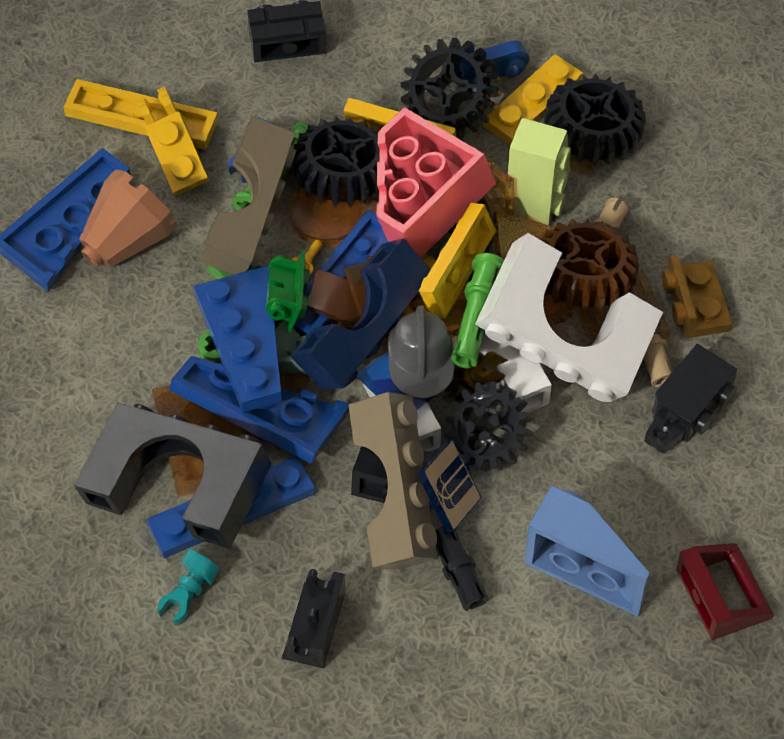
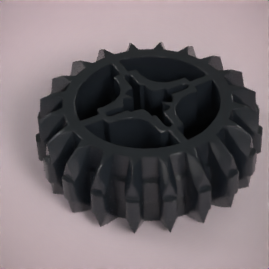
[400,38,501,138]
[544,73,646,165]
[292,115,380,208]

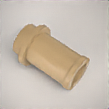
[591,198,629,234]
[643,334,673,387]

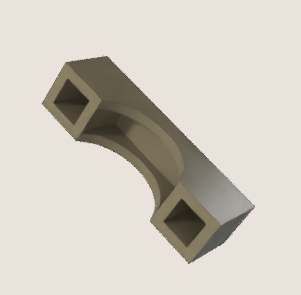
[198,116,296,275]
[348,392,438,570]

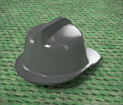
[388,305,454,399]

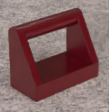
[676,543,774,640]

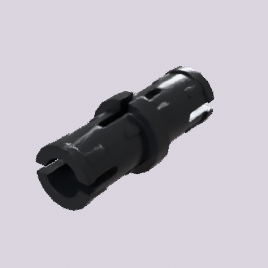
[435,525,489,611]

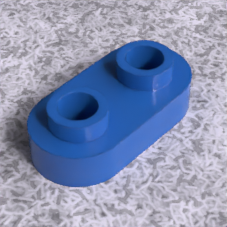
[460,41,529,84]

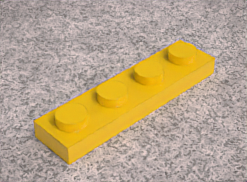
[64,79,218,150]

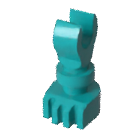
[158,549,221,626]

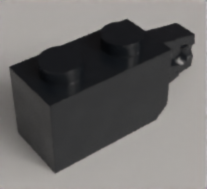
[644,343,737,454]

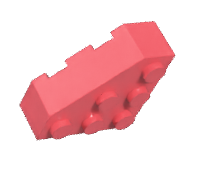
[377,107,496,258]

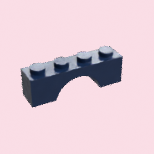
[290,239,431,390]

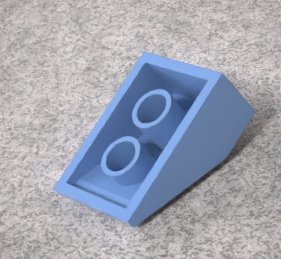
[524,485,650,617]

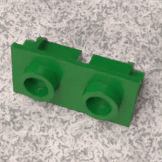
[265,251,310,333]

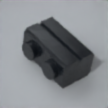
[247,0,327,63]

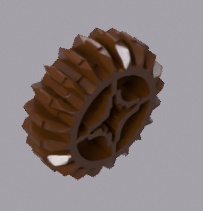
[540,218,639,312]

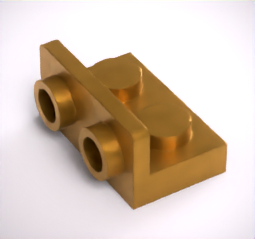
[662,254,733,339]

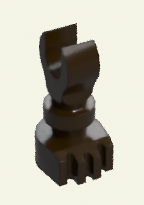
[444,351,508,401]

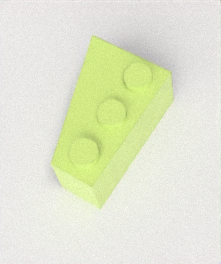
[505,118,571,228]

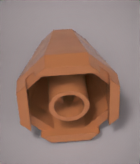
[79,169,178,268]

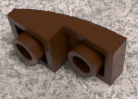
[307,269,366,329]

